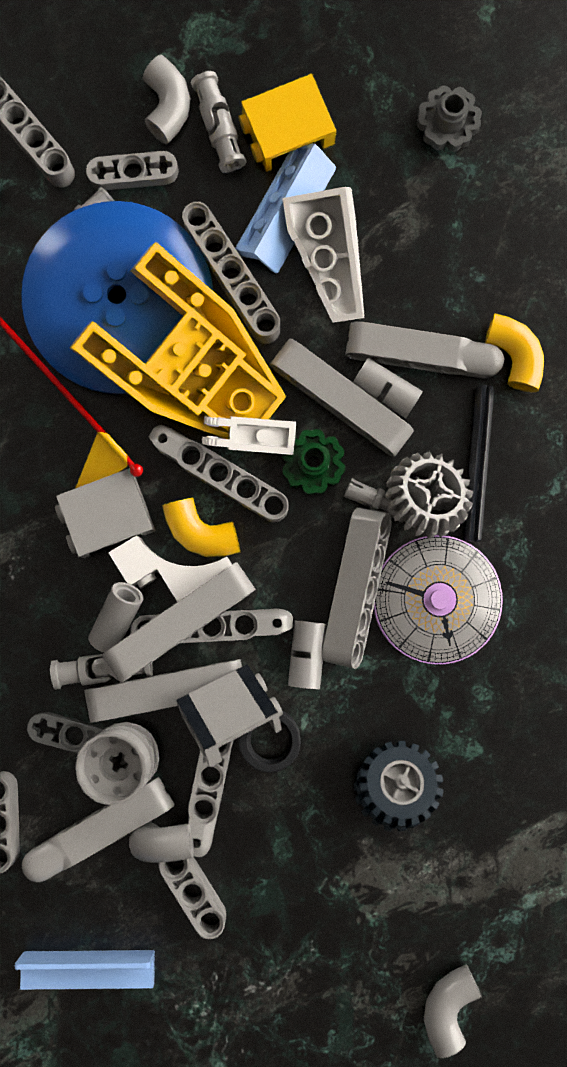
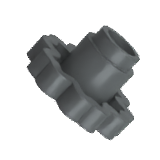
[417,85,482,152]

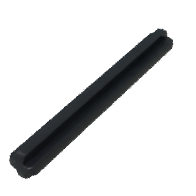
[463,385,494,542]

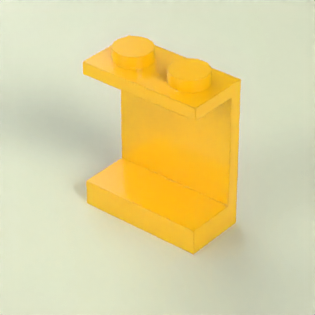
[239,74,336,172]

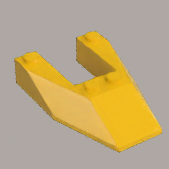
[69,242,286,439]

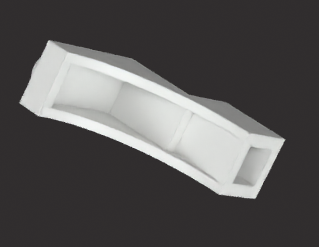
[109,535,232,602]

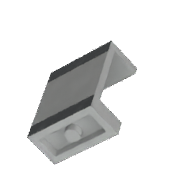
[176,664,283,768]

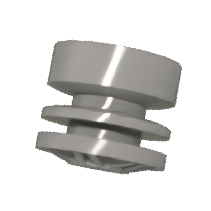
[75,722,160,805]

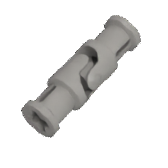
[191,71,246,173]
[50,654,153,689]

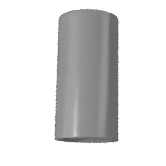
[353,358,423,419]
[88,582,143,653]
[288,620,327,689]

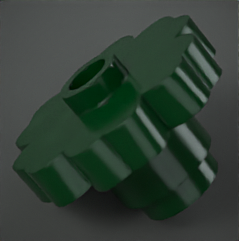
[281,429,345,495]

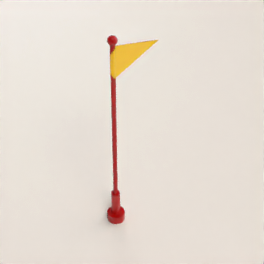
[0,317,143,488]

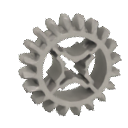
[385,451,473,539]

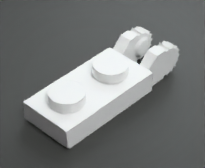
[202,416,296,455]

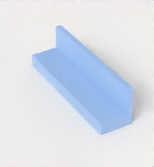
[235,143,336,273]
[15,950,154,990]

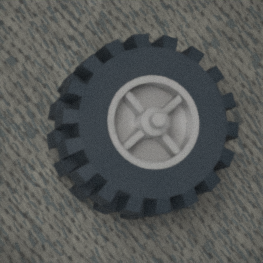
[354,741,443,832]

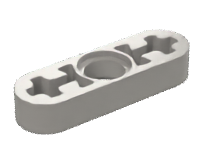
[86,151,179,190]

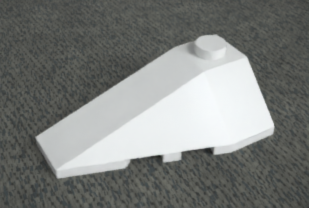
[283,187,365,323]

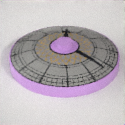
[373,535,502,664]

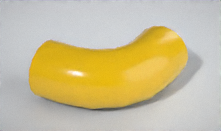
[485,313,544,392]
[162,498,240,557]

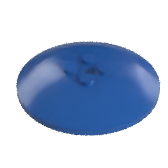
[21,201,213,394]

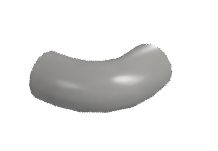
[143,55,191,144]
[129,822,194,863]
[424,964,481,1058]

